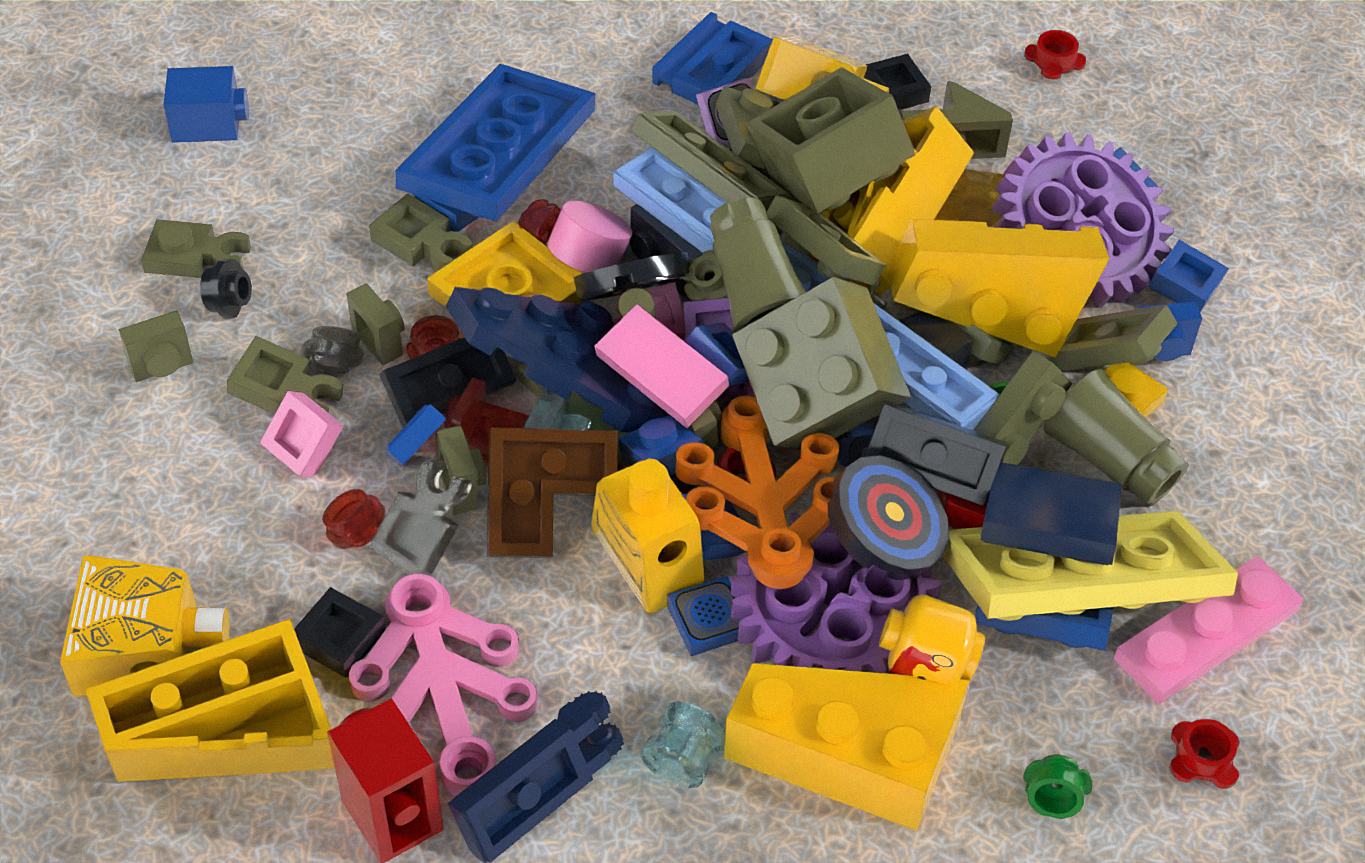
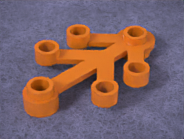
[675,396,839,589]

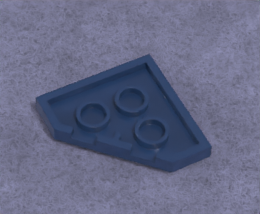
[446,287,669,433]

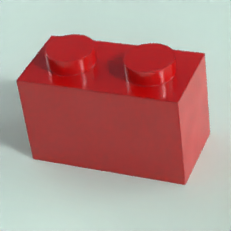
[327,698,444,863]

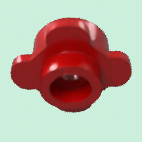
[1024,30,1086,80]
[1169,719,1240,789]

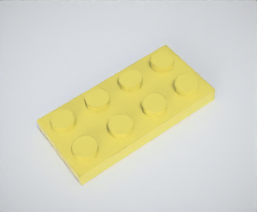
[943,511,1238,621]

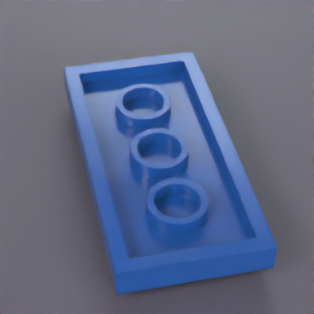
[395,63,596,222]

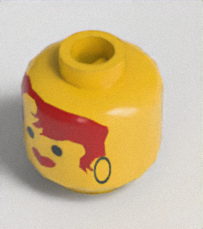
[879,594,985,686]

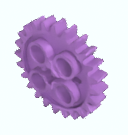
[992,132,1174,308]
[730,512,942,674]

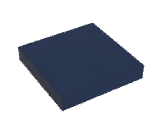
[981,462,1122,566]

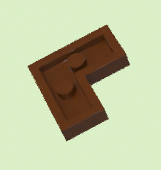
[487,427,618,558]

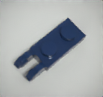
[447,691,624,863]

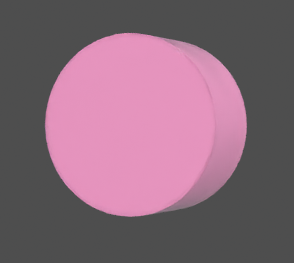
[547,201,632,273]

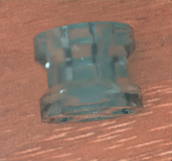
[641,701,725,788]

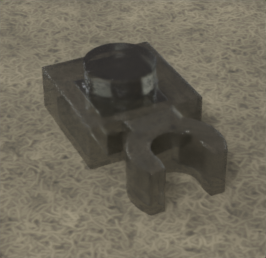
[368,459,472,576]

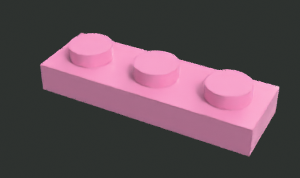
[1113,556,1304,705]

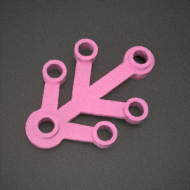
[349,574,538,796]

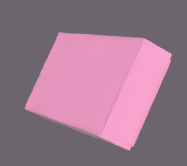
[595,304,729,428]

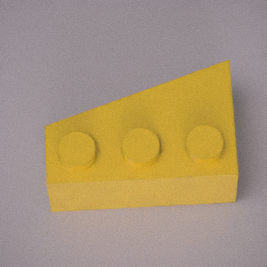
[808,106,974,296]
[888,219,1110,358]
[85,619,335,782]
[724,663,970,831]

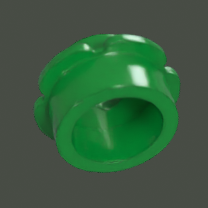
[1023,754,1093,819]

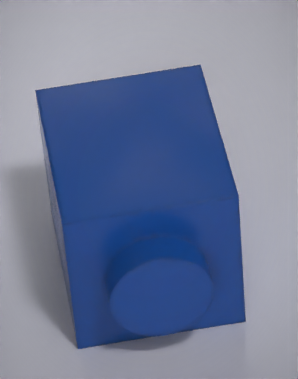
[163,66,249,143]

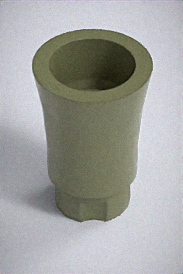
[710,198,806,333]
[1044,369,1189,506]

